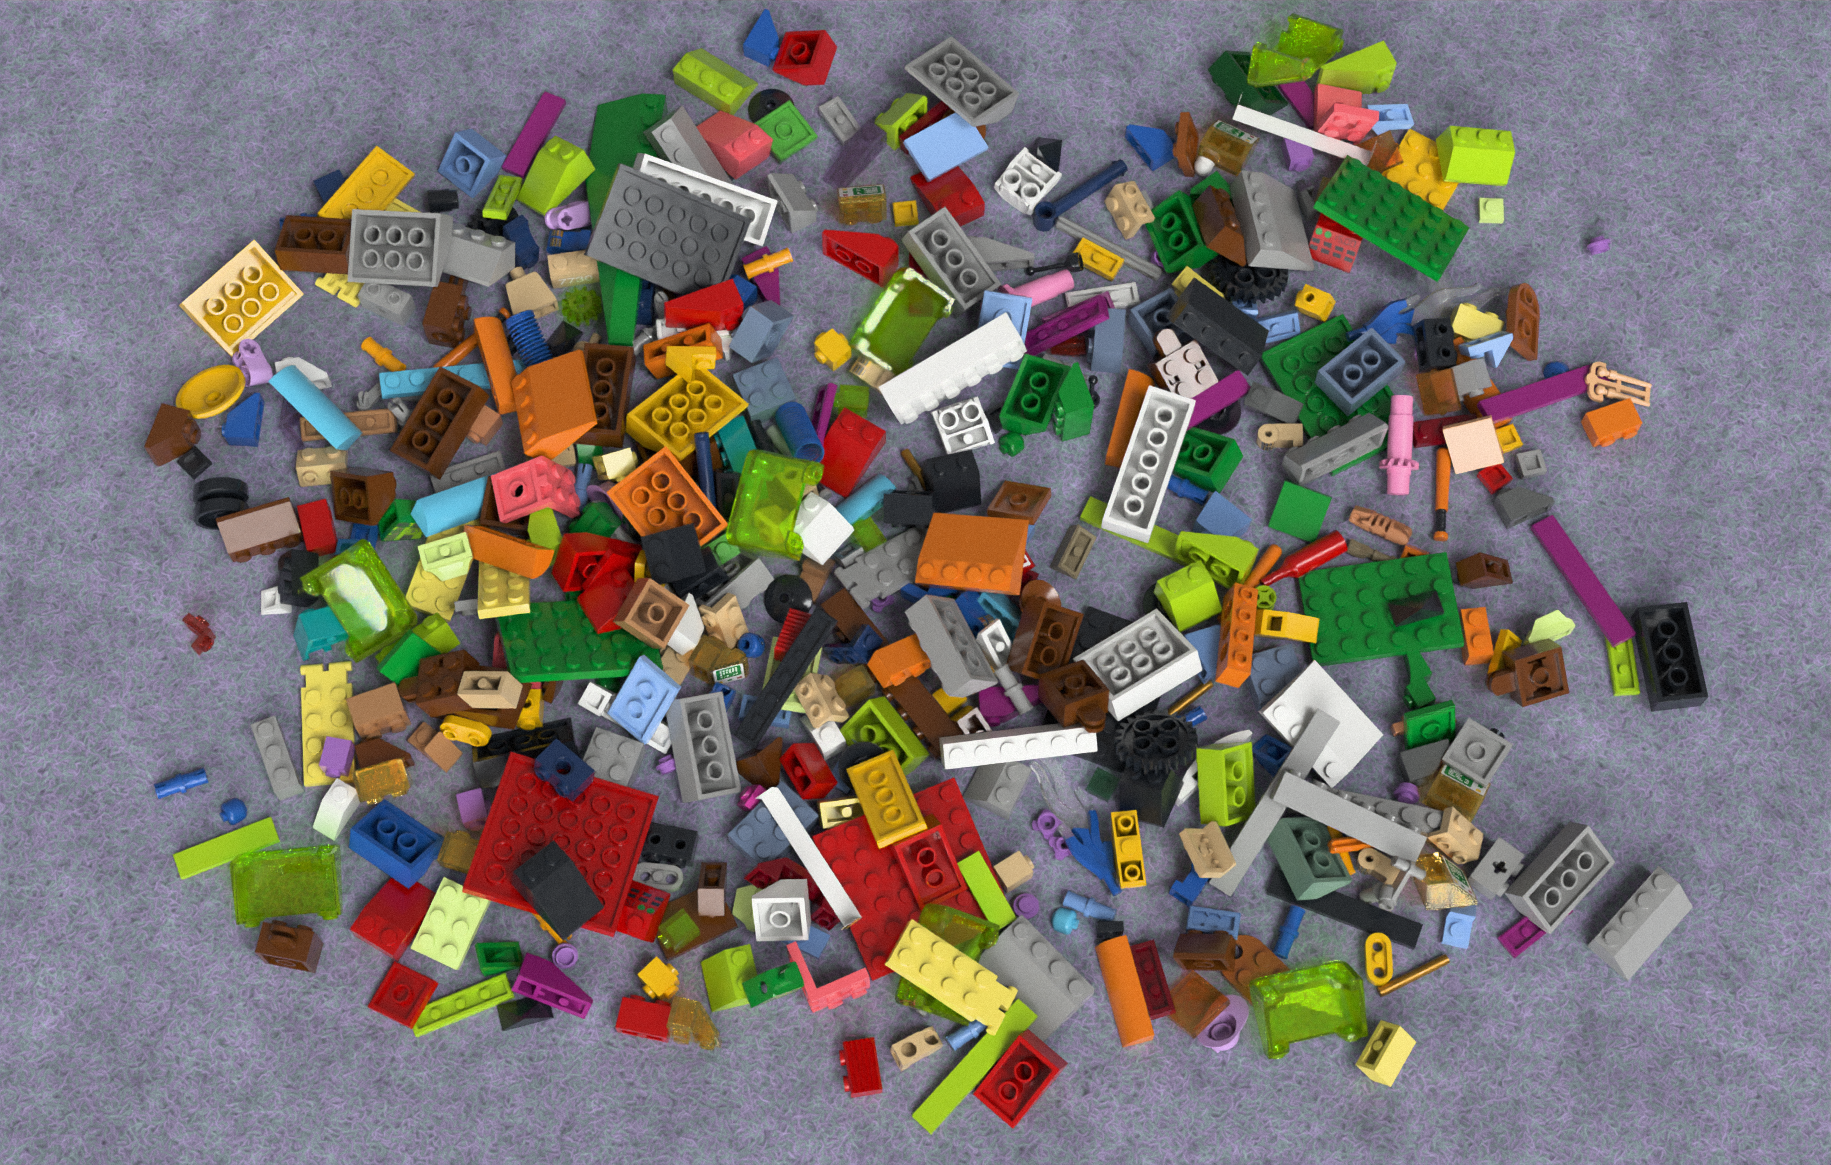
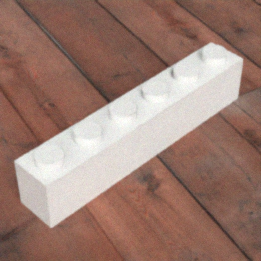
[939,722,1097,769]

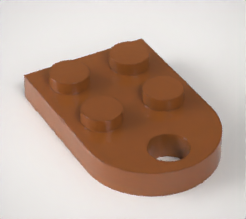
[1505,283,1540,361]
[1220,935,1300,1017]

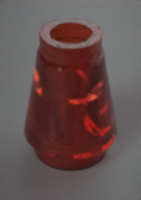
[1051,334,1086,357]

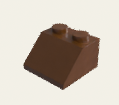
[144,403,201,466]
[479,476,530,537]
[1173,930,1236,972]

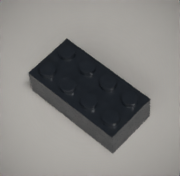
[1631,602,1708,712]

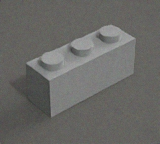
[251,715,304,801]

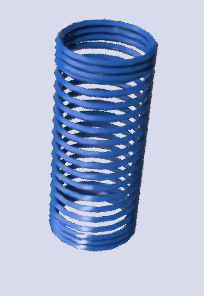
[504,310,553,369]
[775,402,825,468]

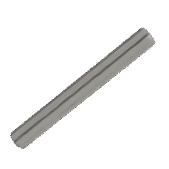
[1056,216,1163,281]

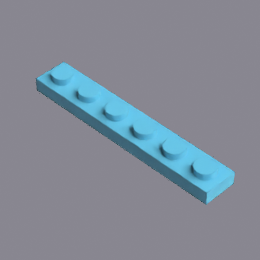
[379,359,526,399]

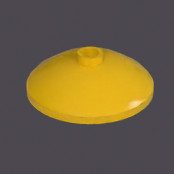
[176,365,246,419]

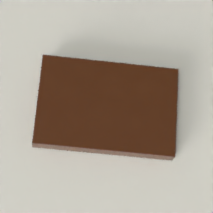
[656,889,738,961]

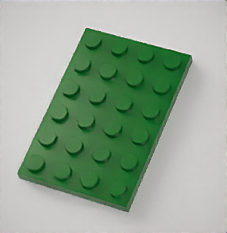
[1313,155,1470,282]
[1260,314,1394,477]
[1298,552,1464,666]
[495,600,663,683]

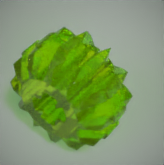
[561,285,602,327]

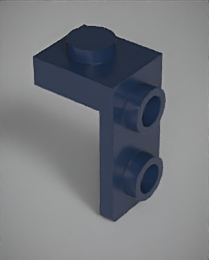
[823,624,883,664]

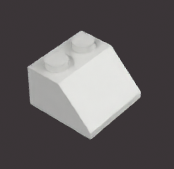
[779,492,854,565]
[752,879,811,941]

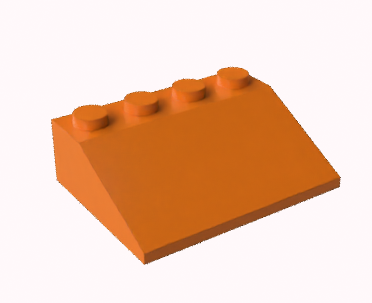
[511,349,597,460]
[606,446,728,547]
[915,513,1029,595]

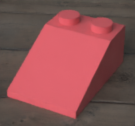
[696,111,773,180]

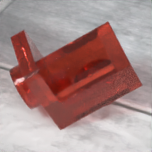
[182,612,216,656]

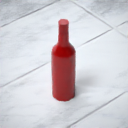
[1260,530,1348,586]

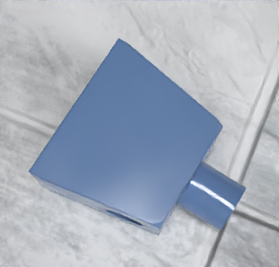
[1192,491,1252,538]
[1184,625,1221,684]

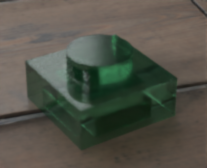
[1085,767,1120,803]

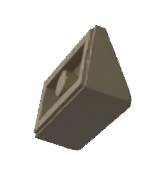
[1050,524,1097,579]

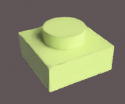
[1478,198,1504,224]

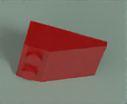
[910,166,985,227]
[822,229,899,288]
[664,279,744,331]
[810,407,886,499]
[551,532,642,592]
[890,813,968,912]
[350,878,436,962]
[973,1029,1068,1129]

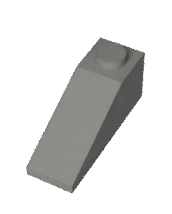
[968,236,1035,272]

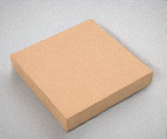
[1443,415,1504,474]

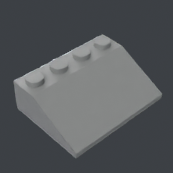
[905,36,1019,127]
[1229,171,1314,271]
[347,209,453,287]
[976,915,1095,1042]

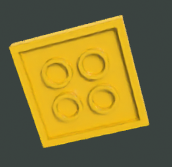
[1382,129,1459,210]

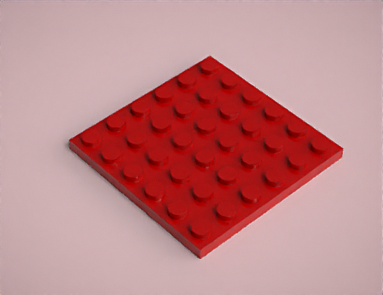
[462,752,659,937]
[812,777,1007,981]

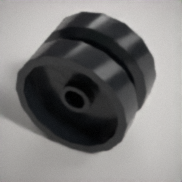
[192,477,249,530]

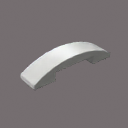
[578,682,672,754]
[1175,730,1253,807]

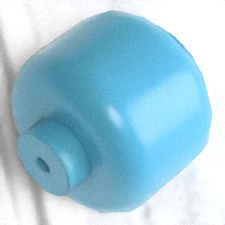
[1051,907,1079,935]

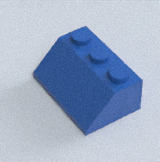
[349,799,445,889]

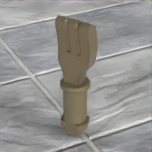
[1347,539,1396,562]

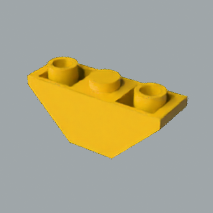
[1254,609,1320,644]
[1111,810,1147,889]

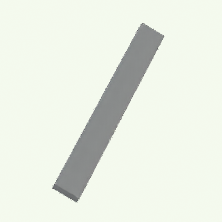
[1208,708,1340,897]

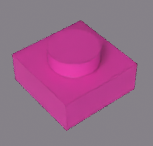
[737,785,767,811]

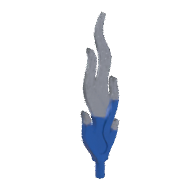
[1346,283,1510,344]
[1029,726,1122,896]

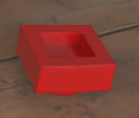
[1477,464,1513,495]

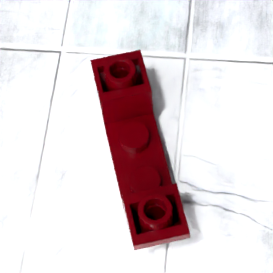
[744,857,841,931]

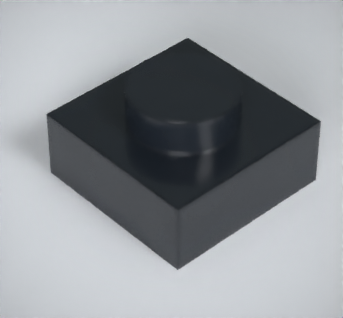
[1096,921,1124,941]

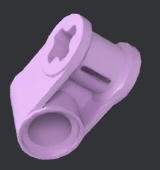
[545,200,592,230]
[232,339,273,387]

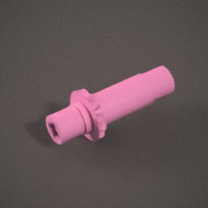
[980,269,1074,311]
[1379,395,1419,495]

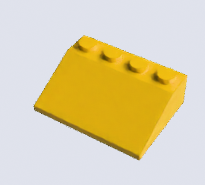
[179,240,303,357]
[626,369,749,461]

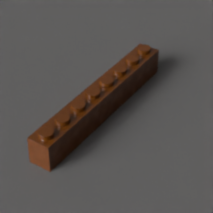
[821,587,963,762]

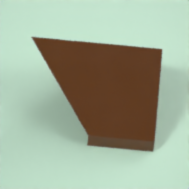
[735,737,783,790]

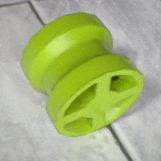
[1256,585,1277,610]

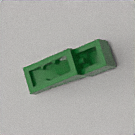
[1402,651,1436,711]

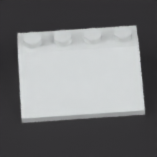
[1073,609,1202,721]
[1258,660,1383,788]

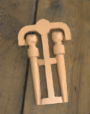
[1585,362,1652,407]

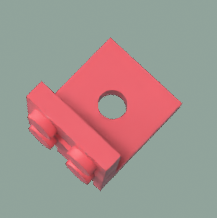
[1313,84,1379,145]
[491,456,581,524]
[786,941,870,1013]

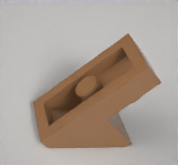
[800,557,836,604]
[407,722,463,773]

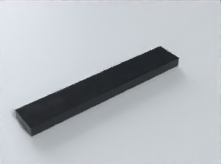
[734,607,838,749]
[1267,869,1423,950]

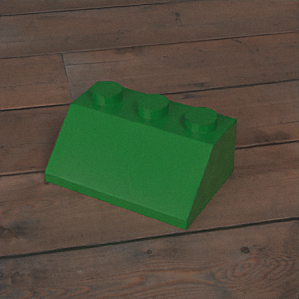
[1145,190,1218,273]
[999,354,1071,436]
[1052,362,1094,442]

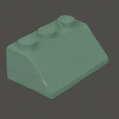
[1267,817,1353,900]

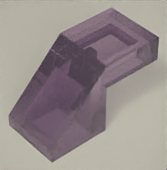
[278,396,305,452]

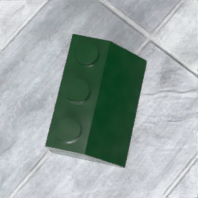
[1208,50,1288,116]

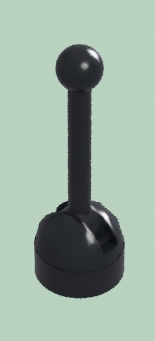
[1026,252,1084,276]
[1088,375,1100,409]

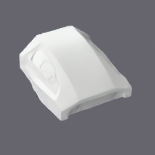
[994,147,1062,215]
[931,396,995,455]

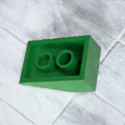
[1172,427,1243,494]

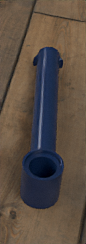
[1033,159,1128,232]
[694,432,725,542]

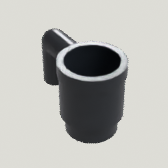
[427,189,459,213]

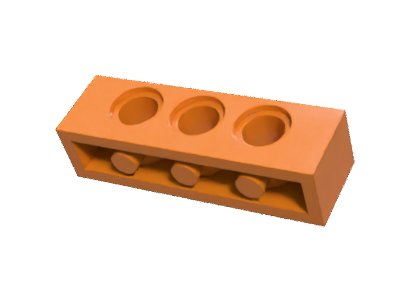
[1215,582,1258,688]

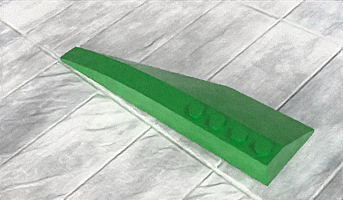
[585,93,668,347]

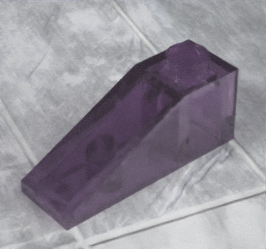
[823,120,887,192]

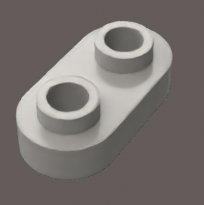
[633,862,684,893]

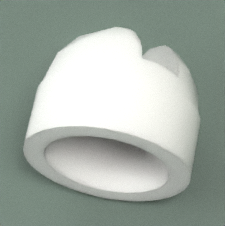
[1194,156,1215,176]

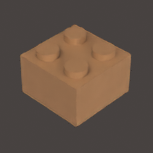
[613,578,690,649]
[346,682,411,740]

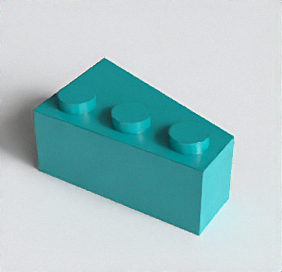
[714,416,770,507]
[293,596,381,661]

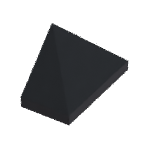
[1036,137,1062,173]
[545,321,583,358]
[1388,590,1444,627]
[497,997,554,1031]

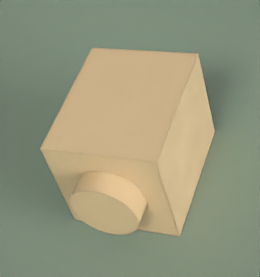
[993,851,1034,893]

